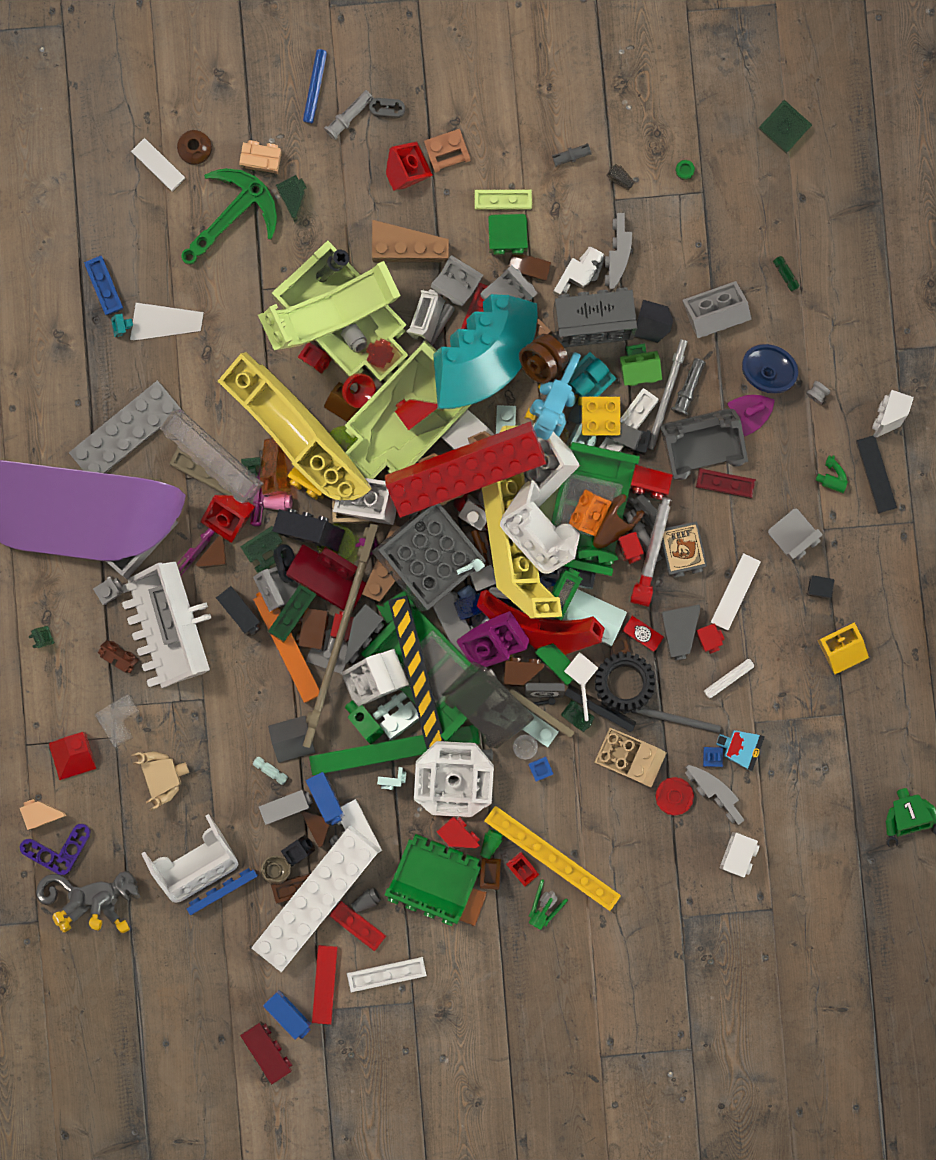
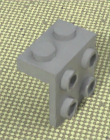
[431,255,483,306]
[481,265,537,301]
[768,509,823,561]

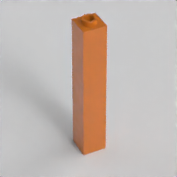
[253,592,320,703]

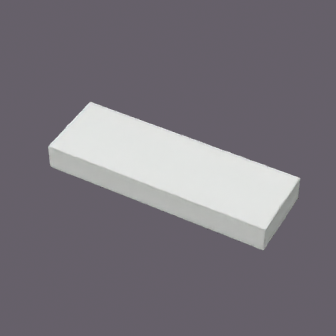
[131,138,185,192]

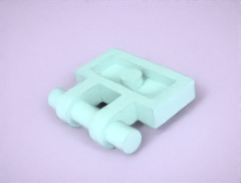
[372,691,419,740]

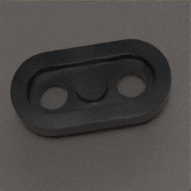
[273,544,295,583]

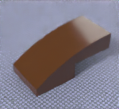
[508,254,551,281]

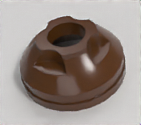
[177,130,212,165]

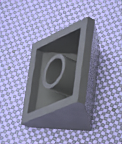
[268,716,316,763]

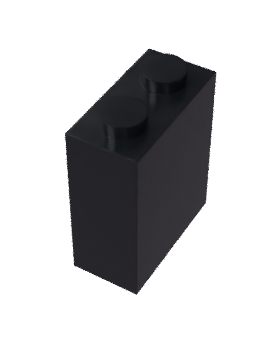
[216,586,262,636]

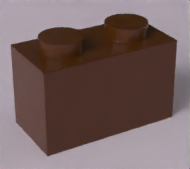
[296,608,329,651]

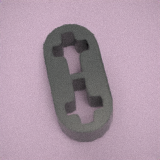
[369,98,405,118]

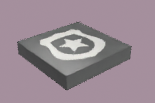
[525,683,565,698]

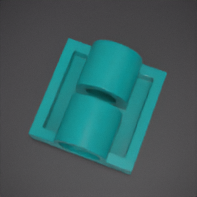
[568,352,617,397]

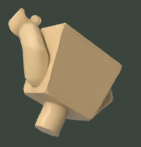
[131,751,189,811]

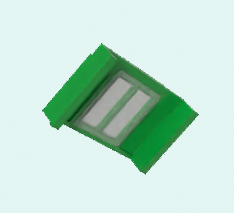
[551,442,640,576]
[361,607,496,741]

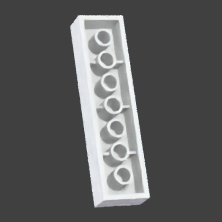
[252,825,380,972]

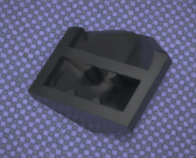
[634,300,673,343]

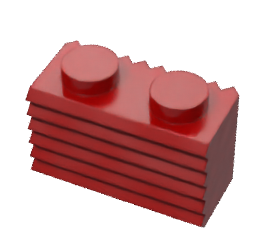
[617,532,644,564]

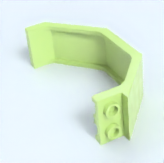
[258,261,400,350]

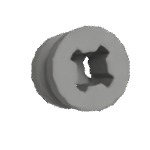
[806,381,830,405]

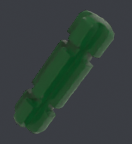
[773,256,800,292]

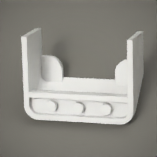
[141,814,238,903]

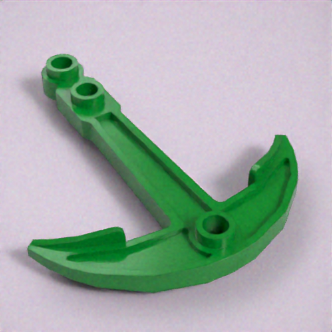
[181,168,277,265]

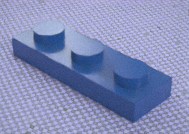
[84,255,124,316]

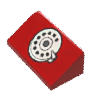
[622,615,664,653]

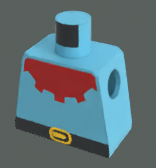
[716,731,765,771]

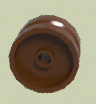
[519,334,568,384]

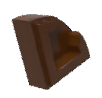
[611,634,630,655]

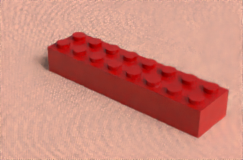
[385,421,546,518]

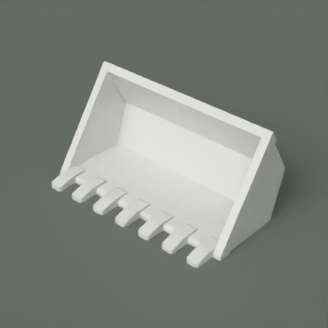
[121,562,211,688]

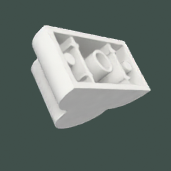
[341,649,409,706]

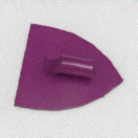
[727,395,775,437]

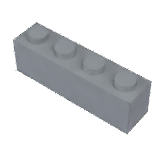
[432,591,473,658]

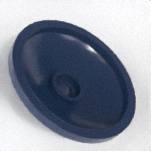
[742,344,798,393]

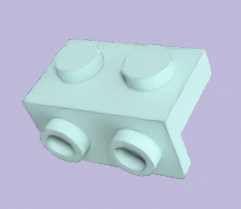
[377,767,407,790]

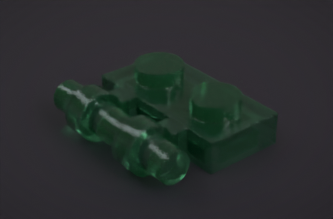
[240,526,283,573]

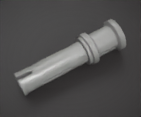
[324,90,374,140]

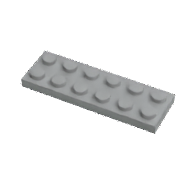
[69,380,182,473]

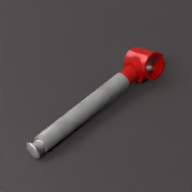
[630,497,672,607]

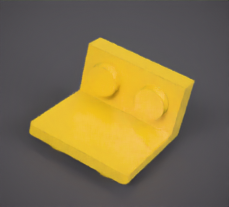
[578,397,620,436]

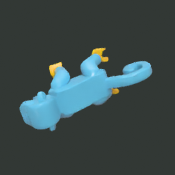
[524,352,581,440]

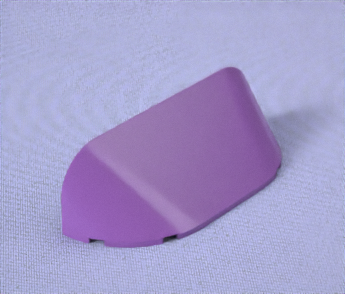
[0,460,186,561]

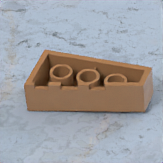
[372,220,449,262]
[362,524,400,603]

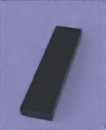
[856,436,897,514]
[565,684,636,732]

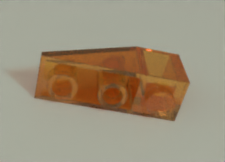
[260,438,291,496]

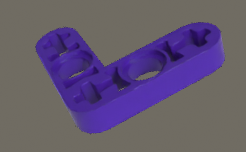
[20,824,91,875]

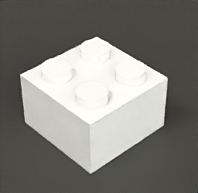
[719,832,759,877]

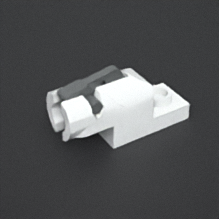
[553,247,605,296]

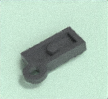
[625,494,657,531]

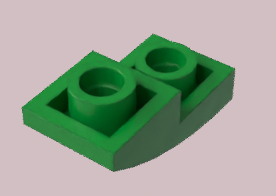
[577,547,618,565]

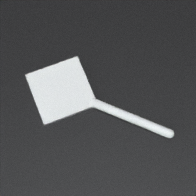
[564,652,598,721]

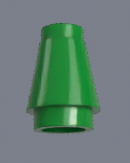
[480,829,503,859]

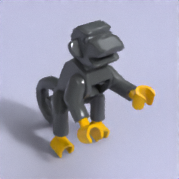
[36,871,141,933]

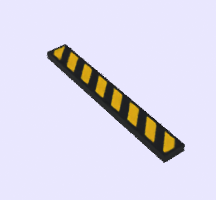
[388,595,446,750]

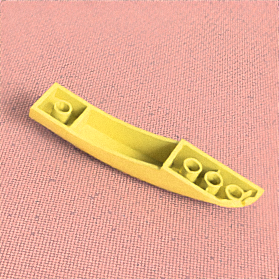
[218,352,372,500]

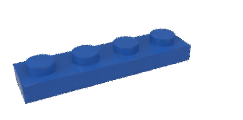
[187,868,259,915]

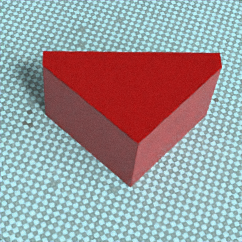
[506,851,539,887]

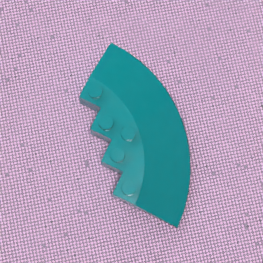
[433,294,538,410]

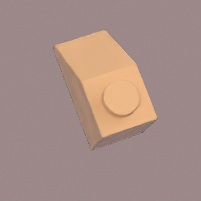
[20,799,66,830]

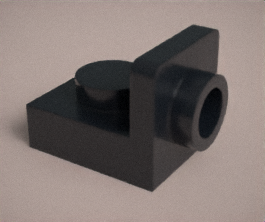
[281,835,315,867]

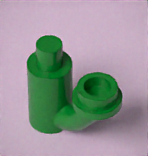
[815,455,848,494]

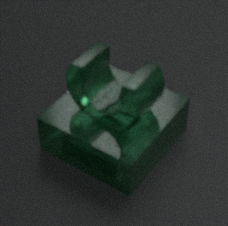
[241,457,262,477]
[29,626,55,649]

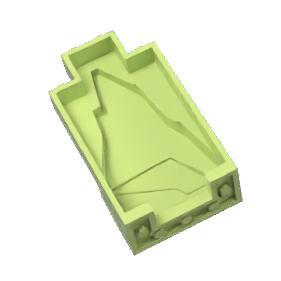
[271,241,408,382]
[345,340,471,479]

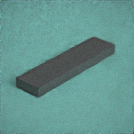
[567,402,643,450]

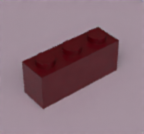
[240,1021,293,1085]

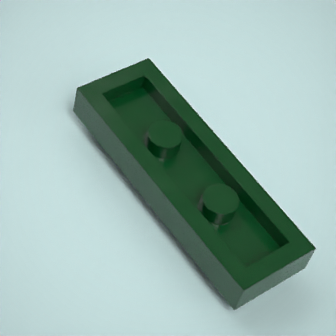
[268,584,316,643]

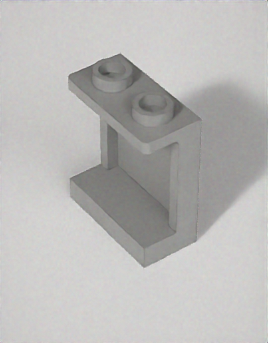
[253,567,300,612]

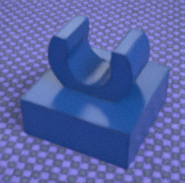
[703,747,723,767]
[528,757,553,782]

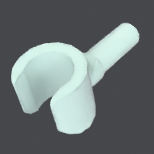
[456,559,485,574]

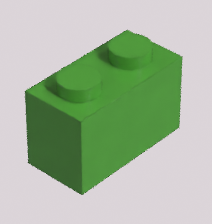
[620,351,662,386]

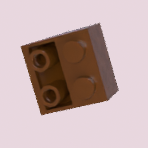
[503,657,544,687]

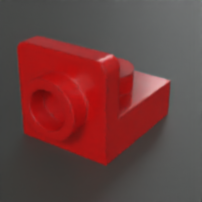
[298,342,332,374]

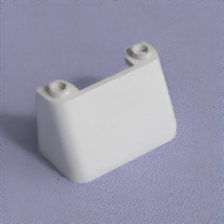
[500,480,580,574]

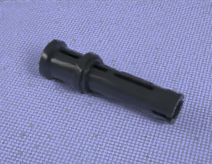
[316,249,349,282]

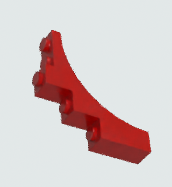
[477,590,605,655]

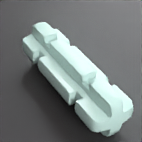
[253,757,288,785]

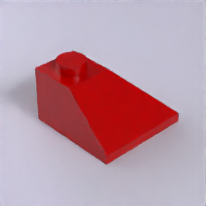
[386,141,433,191]
[395,399,438,430]
[200,495,255,543]
[48,732,97,780]

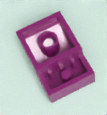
[456,611,529,670]

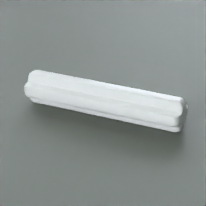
[704,659,754,698]

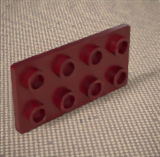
[286,544,366,612]

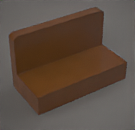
[324,382,360,422]

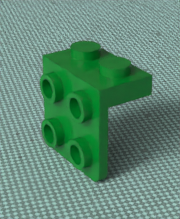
[488,214,528,255]

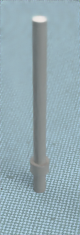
[647,339,688,450]

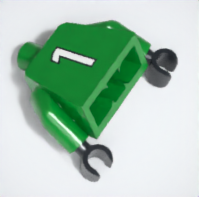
[885,788,936,847]

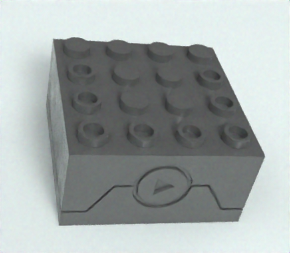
[553,287,637,348]
[371,503,486,611]

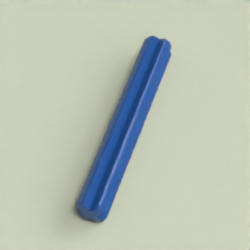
[303,49,327,124]

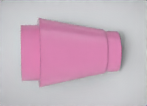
[263,493,293,511]

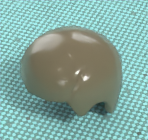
[261,855,291,885]

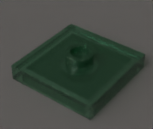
[758,100,812,154]

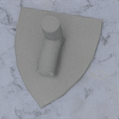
[306,629,347,674]

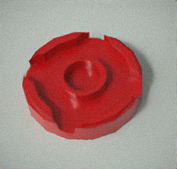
[655,777,694,816]

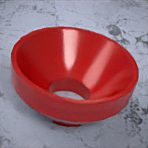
[342,373,376,408]

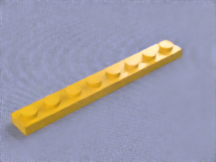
[484,806,621,911]

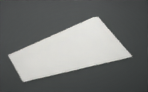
[130,303,204,340]

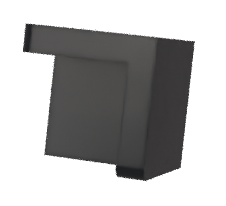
[627,430,651,455]
[807,575,835,599]

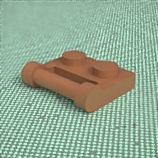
[424,129,471,173]

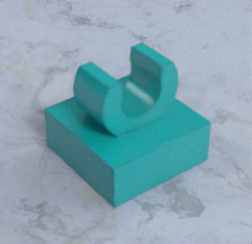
[111,314,133,337]

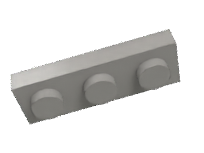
[148,586,180,645]

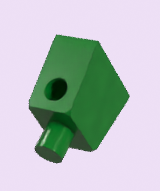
[345,700,385,745]

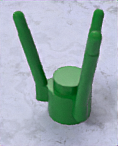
[528,879,568,930]

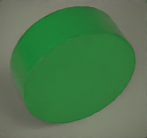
[675,160,695,180]

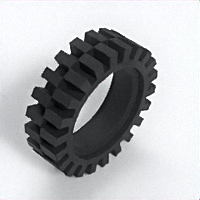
[595,652,655,714]

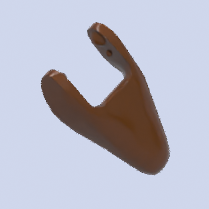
[593,494,645,549]

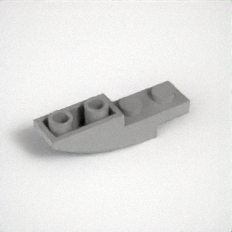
[605,213,632,292]
[685,765,744,825]

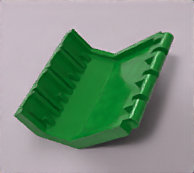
[385,834,481,926]

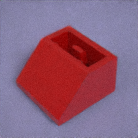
[630,465,673,500]
[437,816,480,848]

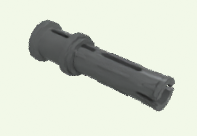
[671,358,706,416]

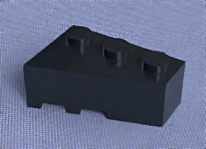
[272,508,345,552]

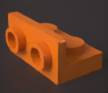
[569,489,612,536]

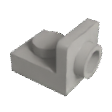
[93,576,123,605]

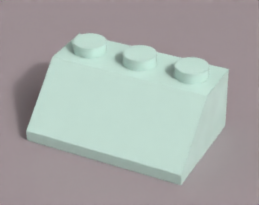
[563,589,627,647]

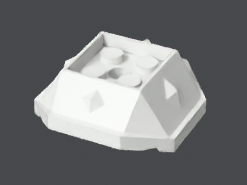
[414,741,494,817]

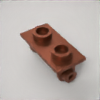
[98,640,139,673]

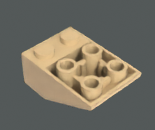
[594,728,667,787]

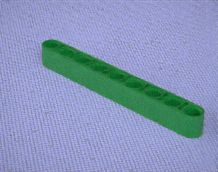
[309,725,481,776]

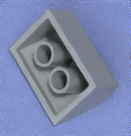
[683,281,752,338]

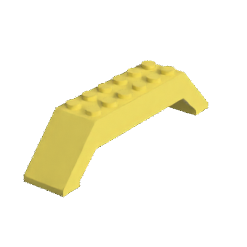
[482,425,562,618]

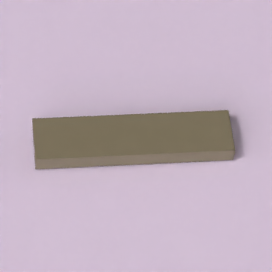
[169,448,245,496]
[507,687,575,738]

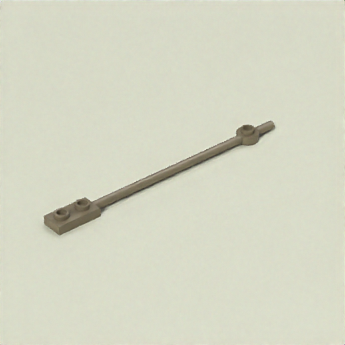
[303,524,379,748]

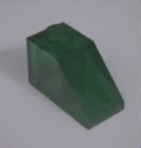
[276,175,307,222]

